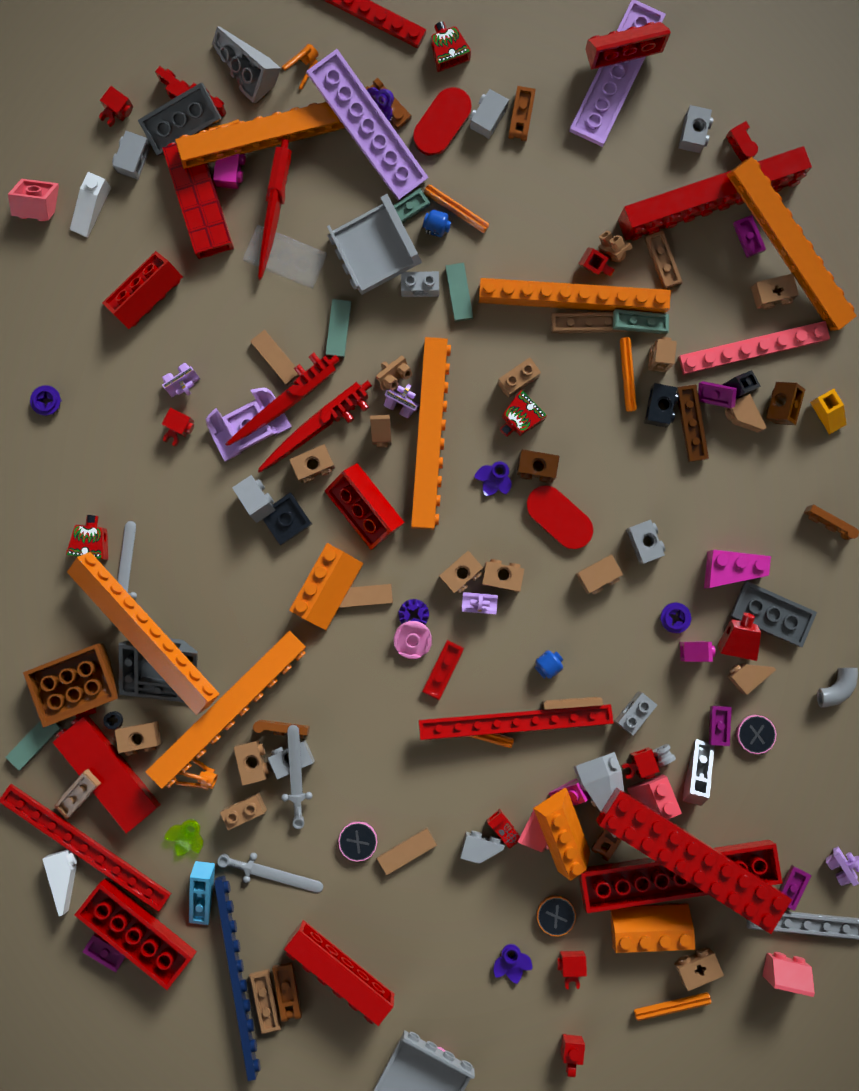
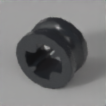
[103,711,123,729]

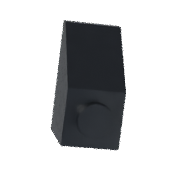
[722,370,761,399]

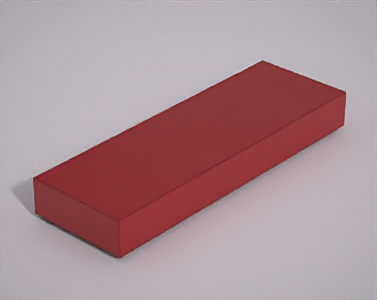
[422,640,464,700]

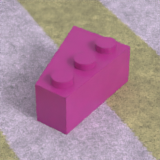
[704,550,771,589]

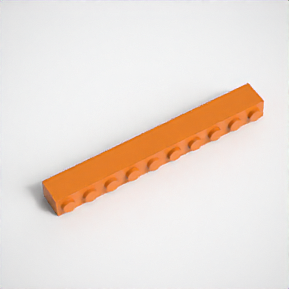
[175,102,345,169]
[727,157,857,331]
[478,278,671,314]
[411,337,451,530]
[67,552,220,715]
[145,631,306,789]

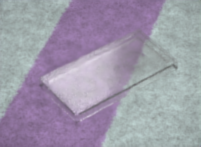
[243,225,327,289]

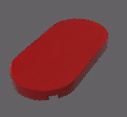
[414,87,472,156]
[527,485,593,549]

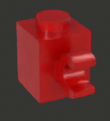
[99,86,133,127]
[578,247,615,276]
[162,407,194,447]
[621,748,660,780]
[557,951,587,989]
[561,1034,585,1077]

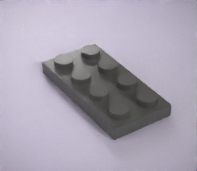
[138,83,222,156]
[730,581,817,647]

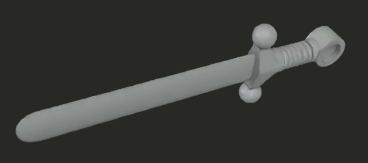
[111,521,137,627]
[281,725,313,829]
[217,853,323,893]

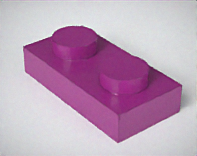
[733,215,766,258]
[698,381,737,408]
[709,706,732,746]
[780,865,812,911]
[83,933,126,973]

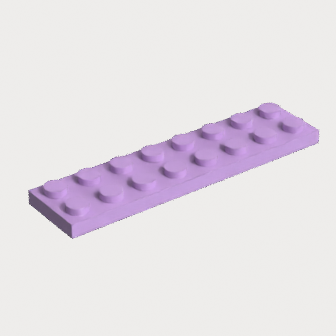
[569,0,666,147]
[306,49,429,201]

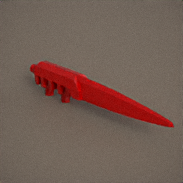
[258,139,292,281]
[225,352,340,446]
[258,380,372,473]

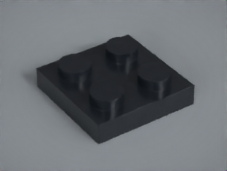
[263,492,313,546]

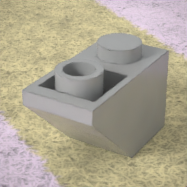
[460,830,505,864]

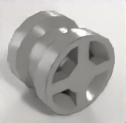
[653,744,676,767]

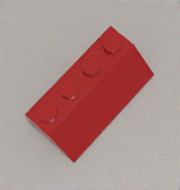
[585,22,671,70]
[102,251,183,329]
[324,463,405,550]

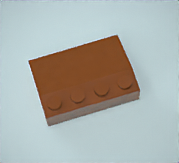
[23,643,118,728]

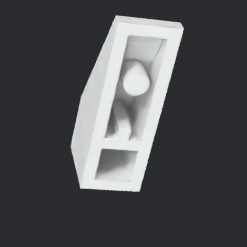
[70,172,111,238]
[43,849,77,916]

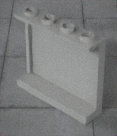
[327,194,422,295]
[373,1030,475,1091]

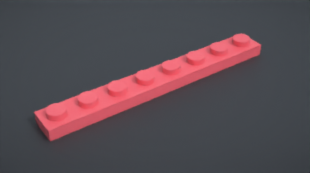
[678,321,830,375]

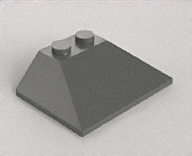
[119,638,198,702]

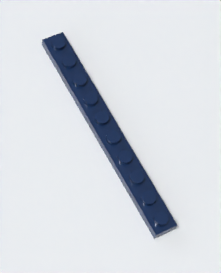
[214,876,261,1081]

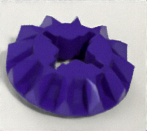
[30,385,62,416]
[399,599,429,625]
[660,603,691,633]

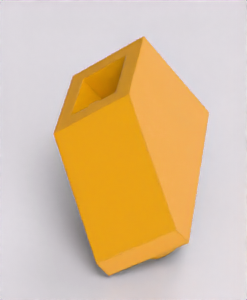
[810,389,847,434]

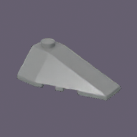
[212,27,281,103]
[573,752,624,838]

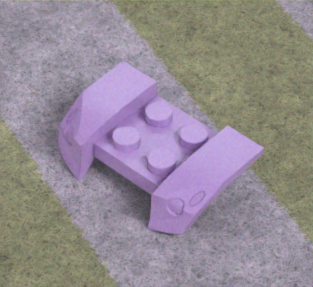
[206,388,292,462]

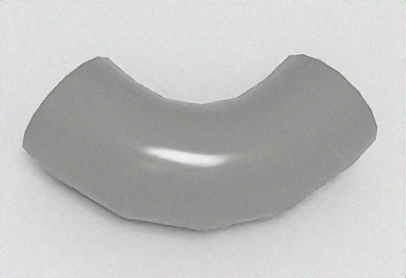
[817,668,858,708]

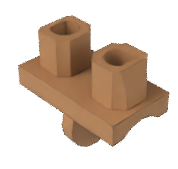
[598,230,633,263]
[376,355,412,391]

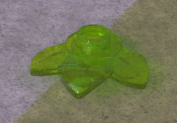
[165,819,203,856]

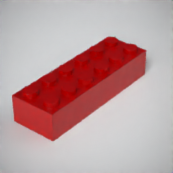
[74,878,197,990]
[284,920,394,1026]

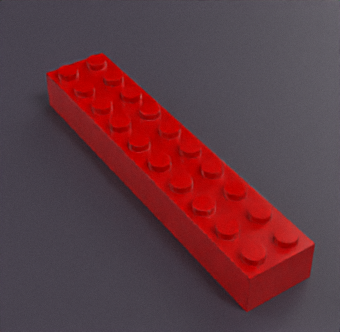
[618,146,812,241]
[596,787,792,934]
[579,839,783,913]

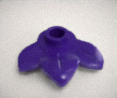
[367,87,394,121]
[474,461,512,496]
[494,944,532,984]

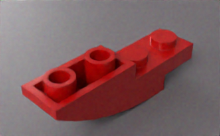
[155,66,226,116]

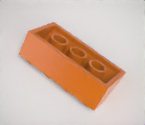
[289,543,364,631]
[533,788,590,881]
[610,904,695,953]

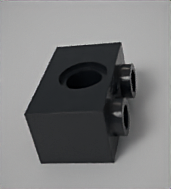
[644,383,679,428]

